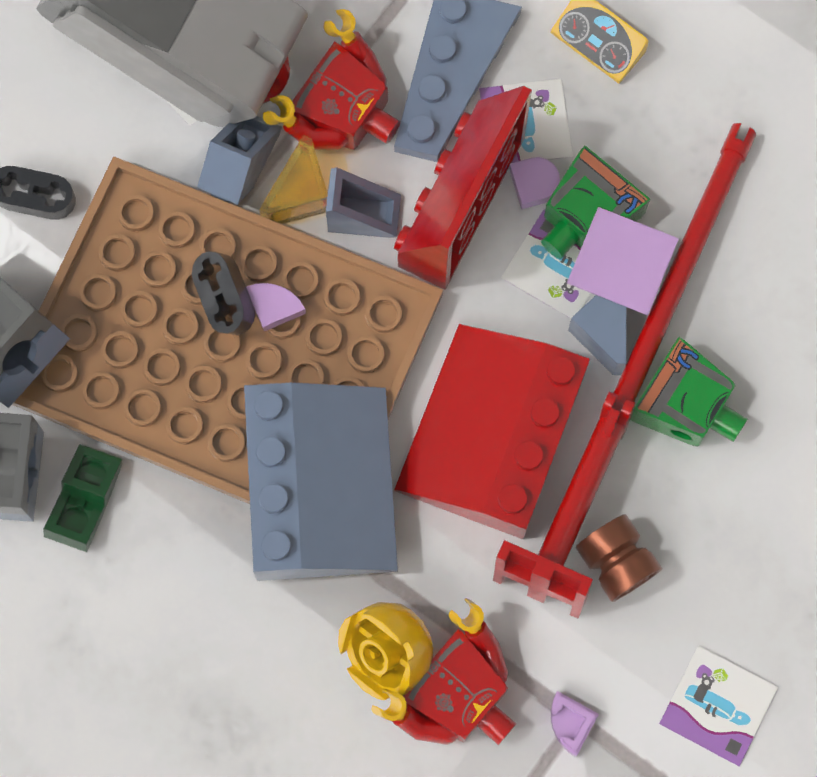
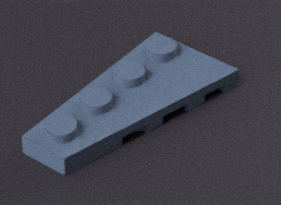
[394,0,522,162]

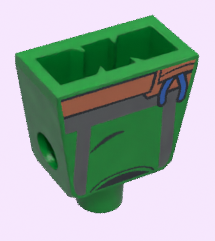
[541,145,650,259]
[630,337,748,447]

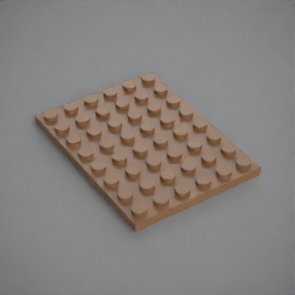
[12,156,443,504]

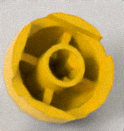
[338,602,433,700]

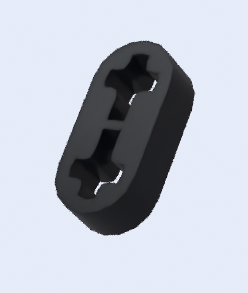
[0,166,76,220]
[192,251,255,335]

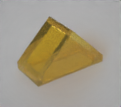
[259,135,328,224]

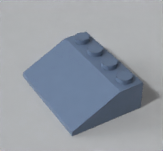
[244,382,398,581]

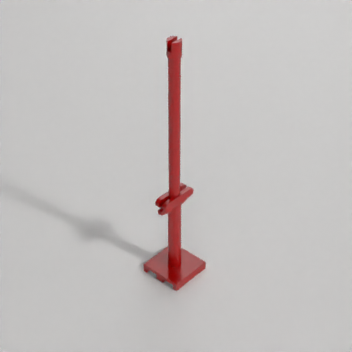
[493,123,756,619]

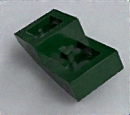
[43,444,122,552]

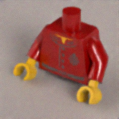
[263,9,400,150]
[371,598,517,745]

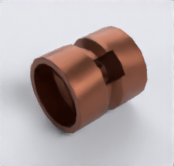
[575,514,663,602]

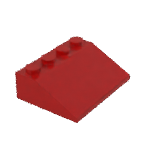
[394,86,532,290]
[394,324,590,539]

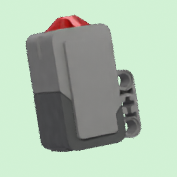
[36,0,308,127]

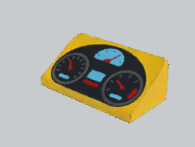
[550,0,649,84]

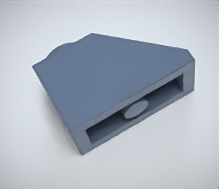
[197,116,282,205]

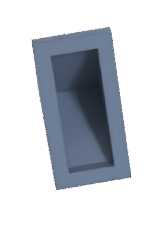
[326,167,401,238]
[568,295,626,375]

